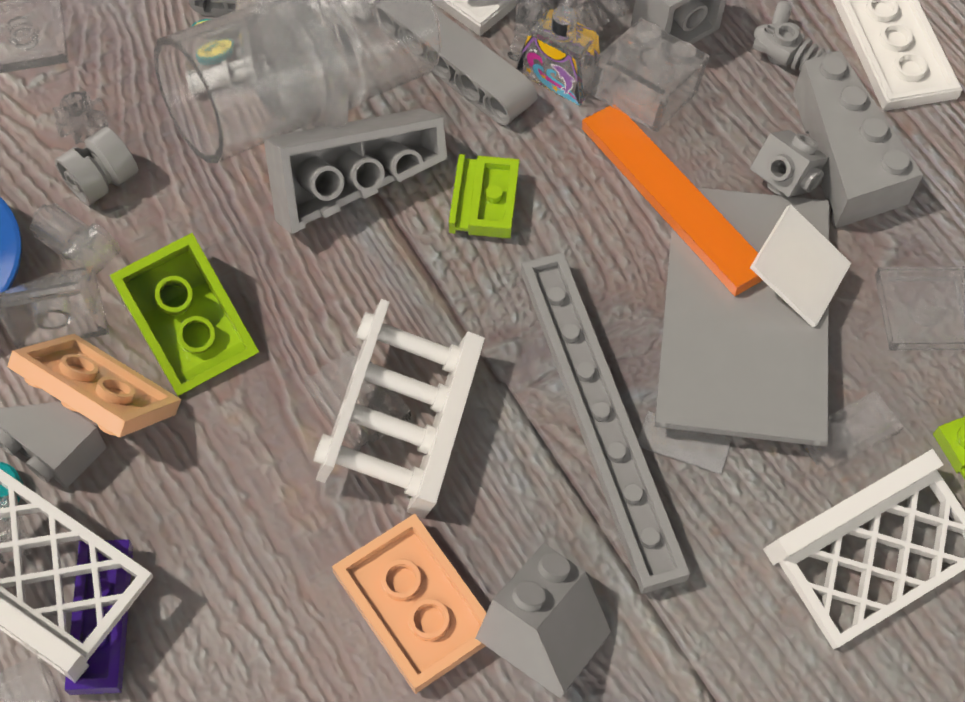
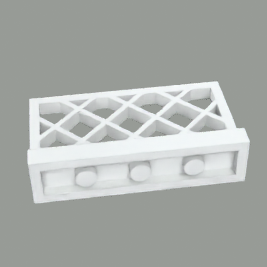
[763,449,965,649]
[0,469,153,683]

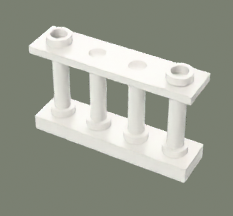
[313,299,485,518]

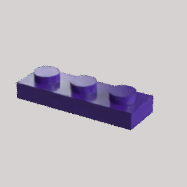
[64,539,133,695]

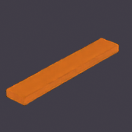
[582,103,763,296]

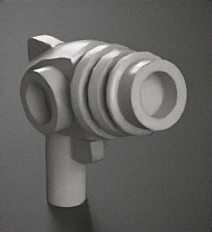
[753,1,827,71]

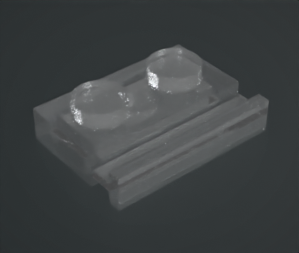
[303,345,411,452]

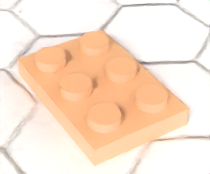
[7,334,182,438]
[332,514,486,694]

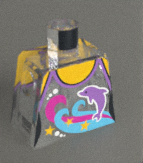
[516,6,601,106]

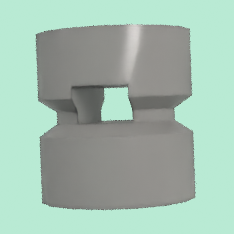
[54,127,139,206]

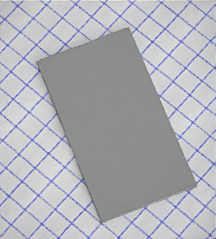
[654,187,829,447]

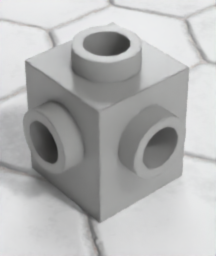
[750,130,829,197]

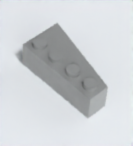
[793,50,924,229]
[263,108,447,234]

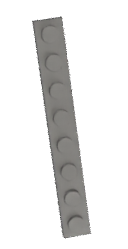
[521,252,690,594]

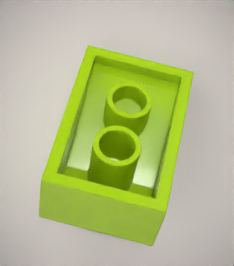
[109,233,259,396]

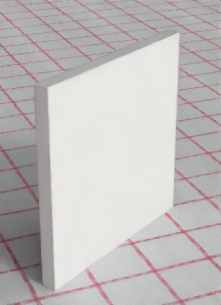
[750,205,851,327]

